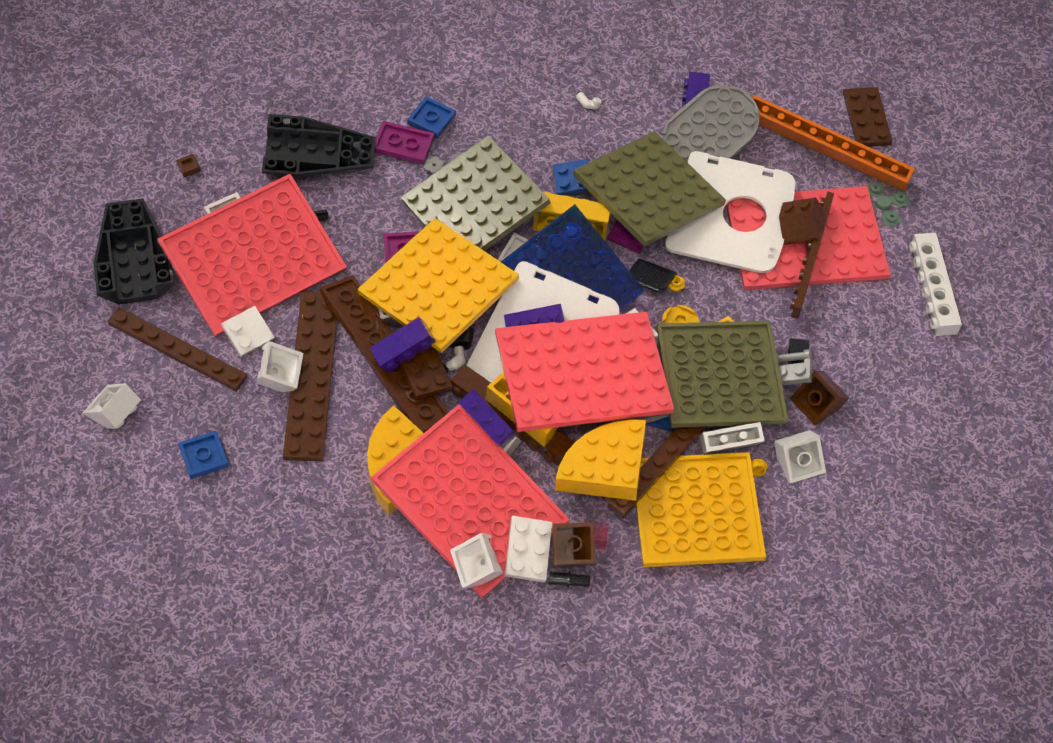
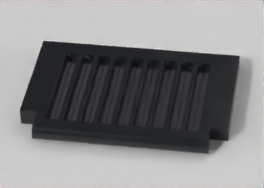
[626,258,677,293]

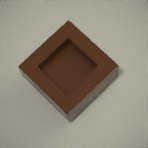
[176,154,201,177]

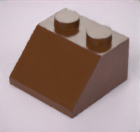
[779,197,825,245]
[790,371,849,425]
[552,522,595,568]

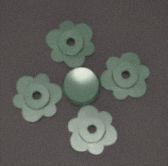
[866,182,910,227]

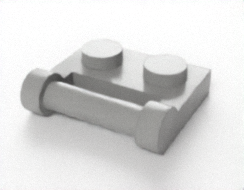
[776,349,812,386]

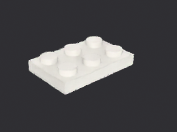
[504,516,552,583]

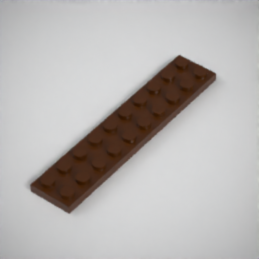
[320,275,449,433]
[283,291,337,462]

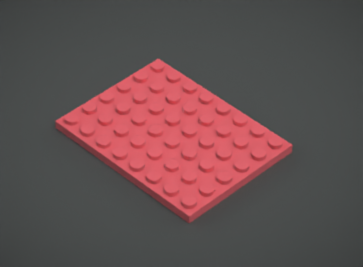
[158,174,347,337]
[726,186,891,290]
[495,312,674,432]
[371,404,570,599]

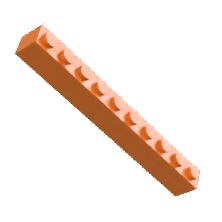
[752,95,915,192]

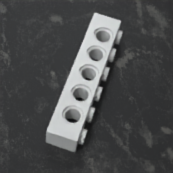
[909,233,962,336]

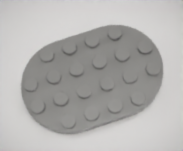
[662,85,759,165]

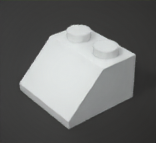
[83,383,141,429]
[774,430,826,483]

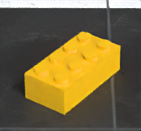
[533,192,611,244]

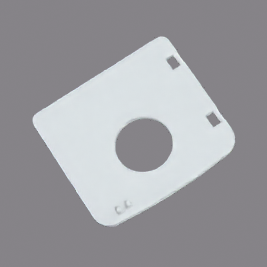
[665,151,795,273]
[467,261,620,382]

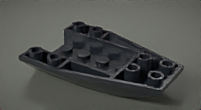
[262,114,376,176]
[93,198,174,305]

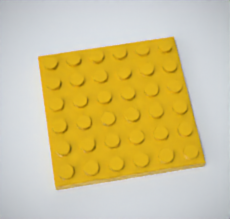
[357,218,519,353]
[636,452,766,568]

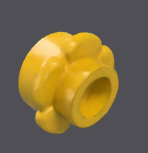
[668,275,685,292]
[751,458,768,477]

